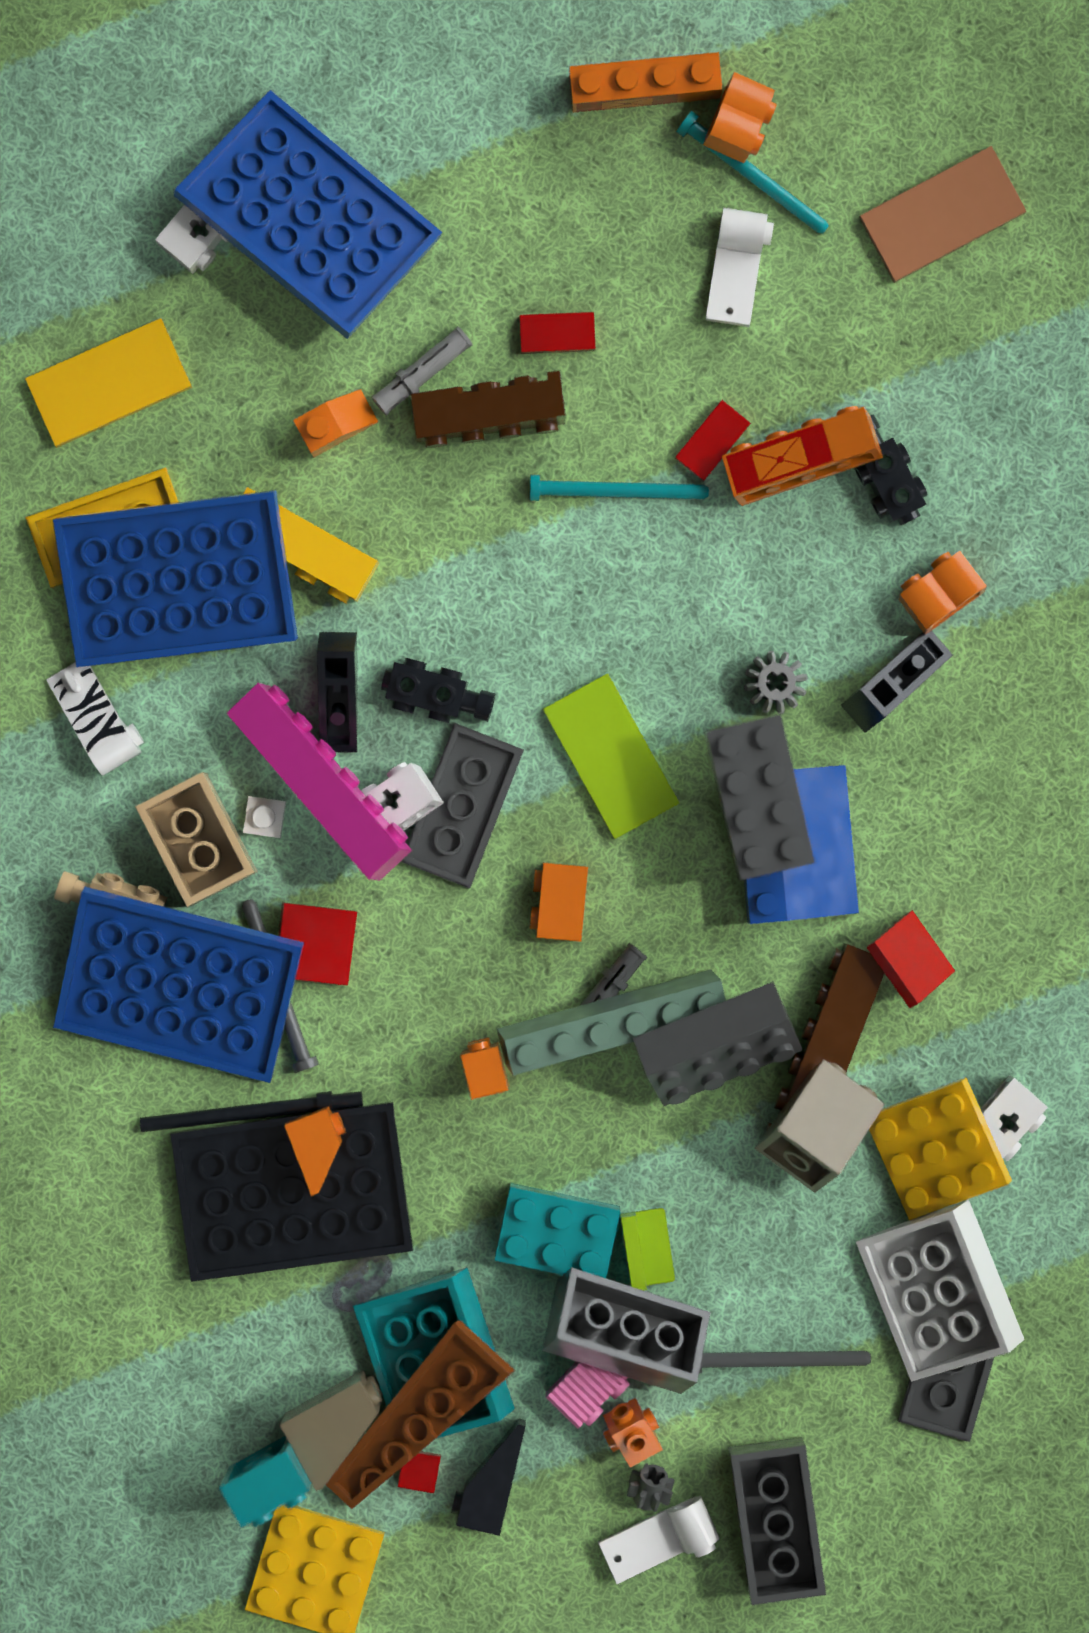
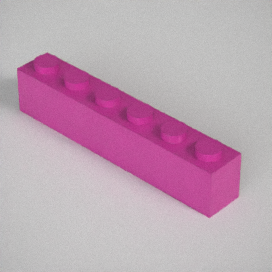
[227,683,412,881]

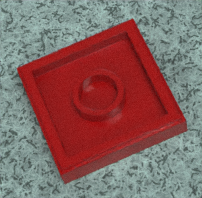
[278,902,357,986]
[866,910,955,1008]

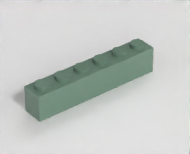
[497,969,726,1076]

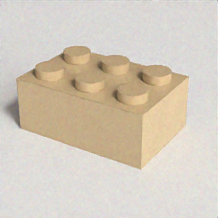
[135,772,258,907]

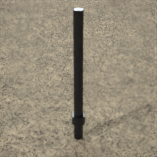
[140,1091,364,1132]

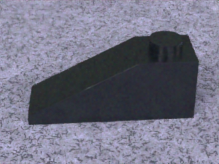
[841,631,953,733]
[317,632,358,752]
[451,1419,526,1536]

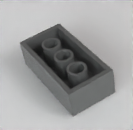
[704,714,815,880]
[633,982,802,1106]
[542,1268,710,1394]
[728,1437,826,1605]

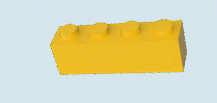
[243,487,379,604]

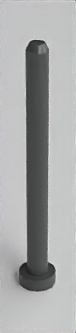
[242,899,319,1073]
[699,1351,871,1373]

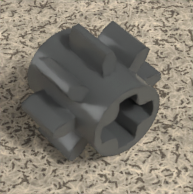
[627,1463,674,1512]

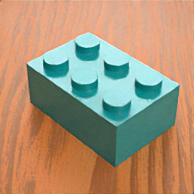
[495,1183,621,1278]
[219,1436,311,1528]

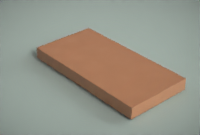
[859,146,1027,283]

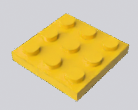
[869,1077,1012,1220]
[245,1505,385,1633]

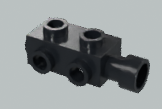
[854,414,927,526]
[381,658,496,723]

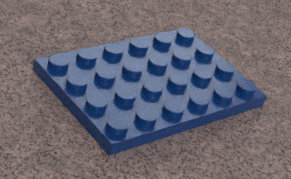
[173,90,442,339]
[53,490,298,667]
[53,887,304,1083]

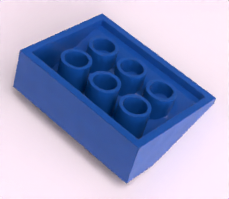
[744,765,859,924]

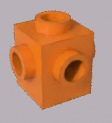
[603,1397,663,1468]

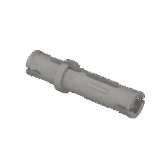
[371,326,473,416]

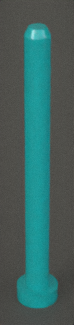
[676,111,829,234]
[530,475,709,501]

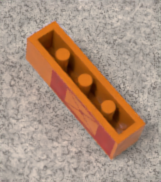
[569,52,722,113]
[722,406,883,506]

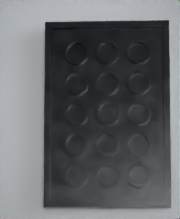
[170,1102,414,1282]

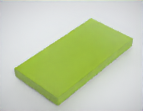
[543,673,680,839]

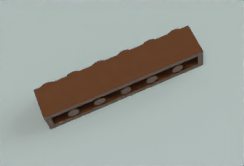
[762,943,885,1137]

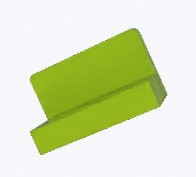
[620,1208,675,1290]

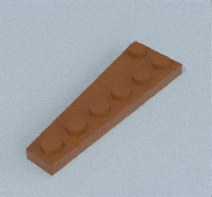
[326,1320,515,1509]

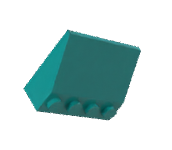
[353,1267,515,1438]

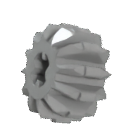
[744,651,808,714]

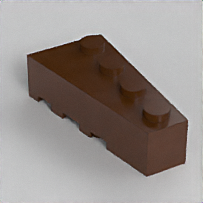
[411,370,566,448]

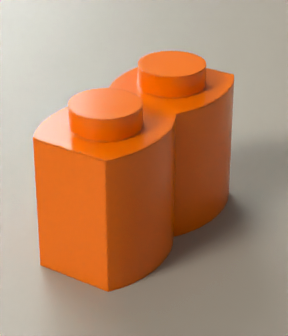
[703,72,777,163]
[898,551,987,635]

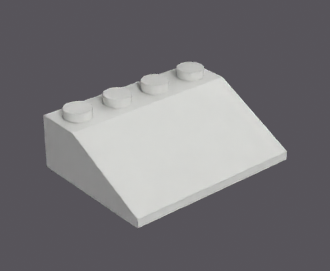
[856,1199,1024,1382]

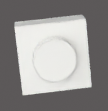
[243,796,286,838]

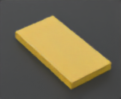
[25,318,192,448]
[26,467,179,588]

